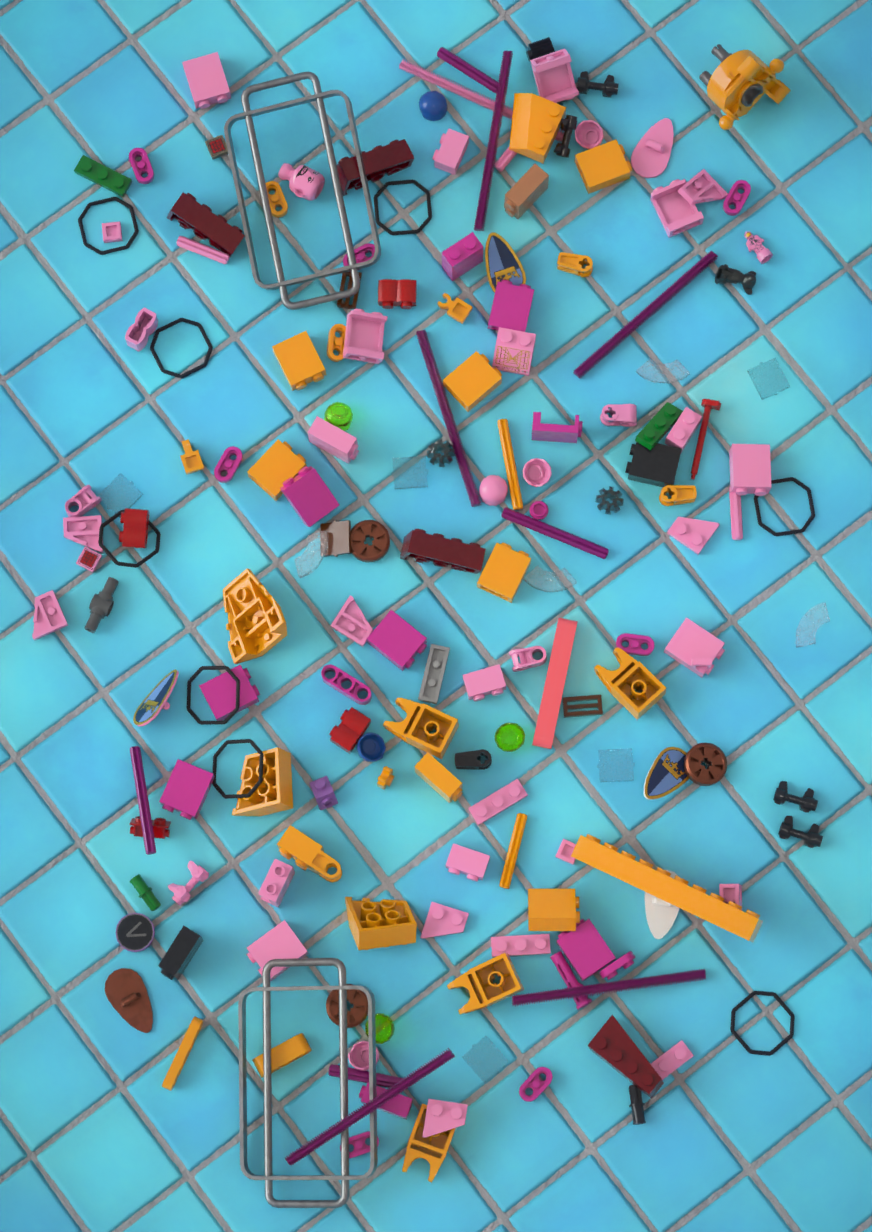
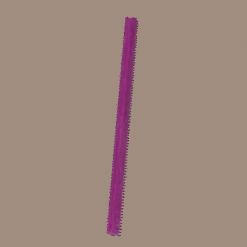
[474,51,513,231]
[573,251,718,379]
[416,330,482,507]
[512,969,706,1007]
[285,1048,455,1166]

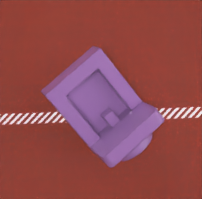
[309,776,338,810]

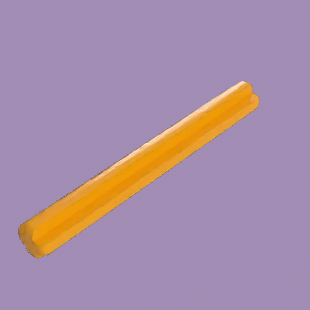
[497,419,523,510]

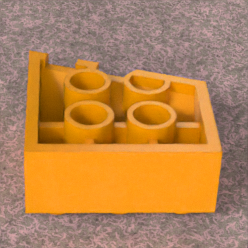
[509,93,566,164]
[232,747,293,816]
[345,897,417,950]

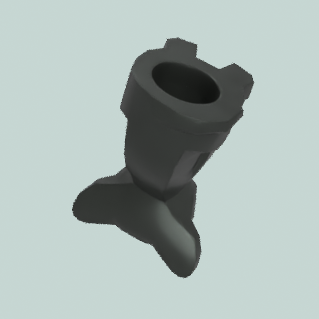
[715,264,756,295]

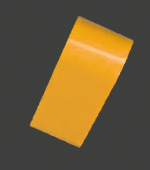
[252,1033,312,1078]

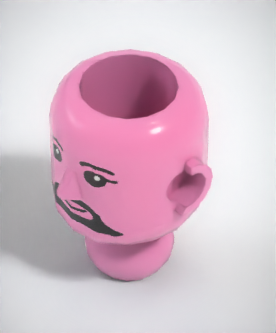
[278,163,325,201]

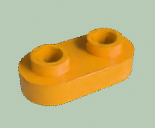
[266,181,288,218]
[327,324,346,362]

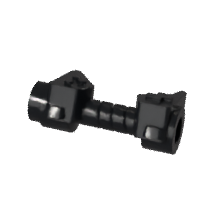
[577,71,619,97]
[554,115,577,158]
[773,781,818,813]
[778,816,823,848]

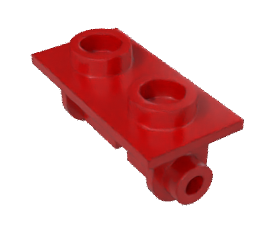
[130,816,171,839]

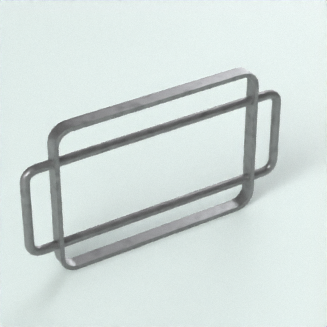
[224,72,381,310]
[238,958,378,1208]

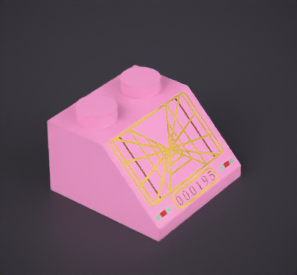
[492,327,536,376]

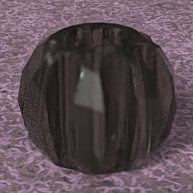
[427,439,455,467]
[595,486,624,515]

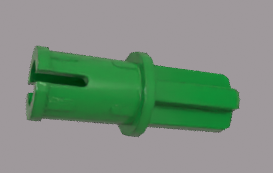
[130,874,161,911]

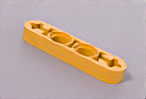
[162,1016,204,1091]

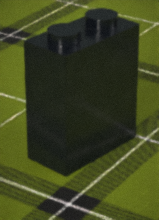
[625,442,681,487]
[158,926,203,980]

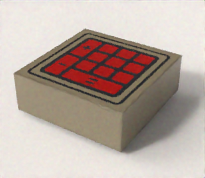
[205,135,228,160]

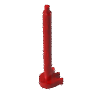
[691,399,721,480]

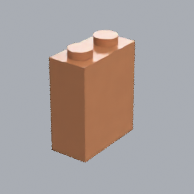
[504,164,549,219]

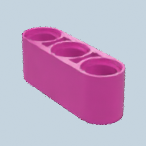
[321,665,372,705]

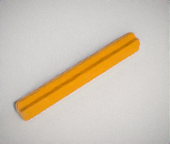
[499,813,527,889]

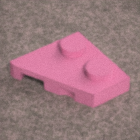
[678,169,728,205]
[63,515,104,553]
[667,517,720,555]
[32,590,68,640]
[330,595,373,647]
[420,902,469,939]
[423,1099,468,1138]

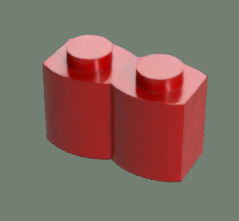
[378,279,417,309]
[119,508,149,548]
[329,707,371,754]

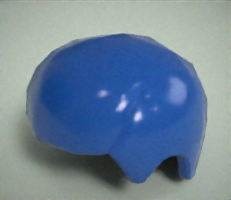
[419,91,448,121]
[356,733,386,762]

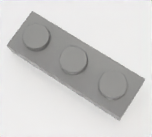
[418,644,450,704]

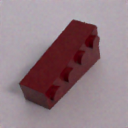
[337,139,414,196]
[166,192,245,256]
[400,529,486,574]
[588,1015,664,1099]

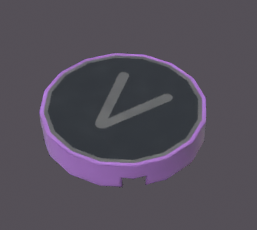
[115,913,155,952]

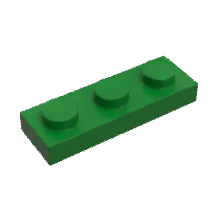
[74,155,132,197]
[635,402,683,450]

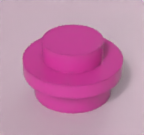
[529,501,548,520]

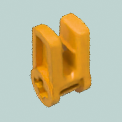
[557,252,593,277]
[659,485,697,506]

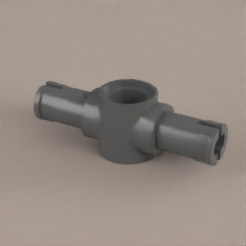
[85,577,119,633]

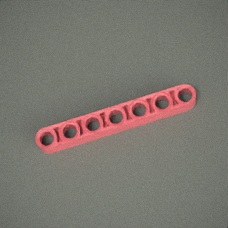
[532,618,578,749]

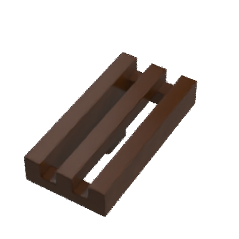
[337,272,362,309]
[563,695,603,718]

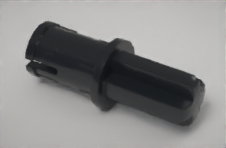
[629,1085,646,1125]

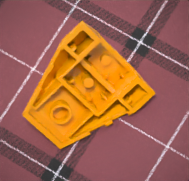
[223,568,287,664]

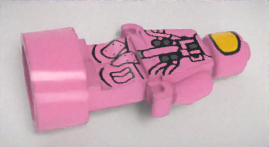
[744,231,773,264]

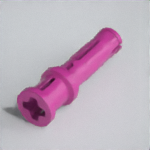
[550,951,592,1010]

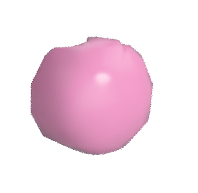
[575,120,604,149]
[522,458,552,487]
[479,475,508,506]
[348,1041,380,1071]

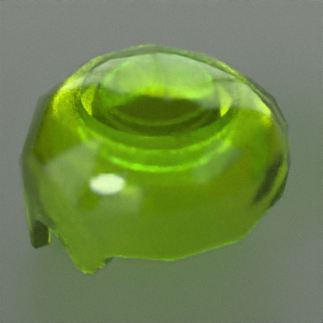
[324,402,353,431]
[494,722,525,752]
[365,1013,395,1044]

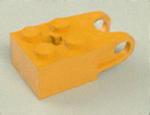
[594,647,666,720]
[383,698,459,759]
[277,825,342,882]
[447,953,524,1015]
[402,1103,456,1183]

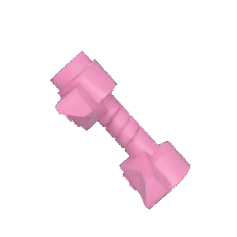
[168,861,209,906]

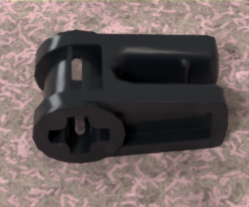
[455,749,492,770]

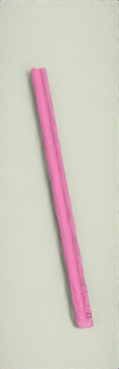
[399,59,564,143]

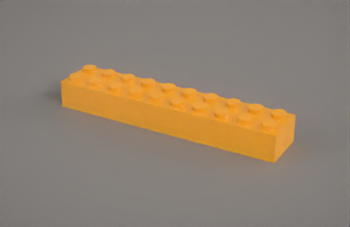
[571,834,763,942]

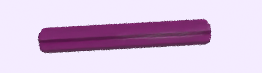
[437,47,498,93]
[328,1064,405,1088]

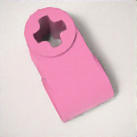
[600,404,637,427]
[65,485,102,517]
[509,646,547,672]

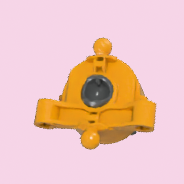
[699,44,791,130]

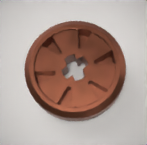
[351,520,390,562]
[684,743,727,786]
[326,984,368,1028]

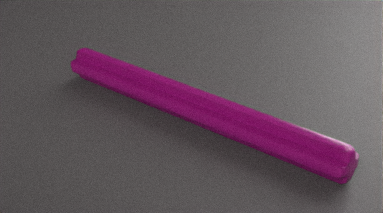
[502,507,609,559]
[130,746,156,855]

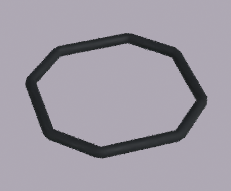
[374,180,432,235]
[78,197,139,255]
[150,318,213,378]
[754,477,815,536]
[98,510,161,568]
[187,666,240,725]
[212,739,264,799]
[730,991,795,1056]

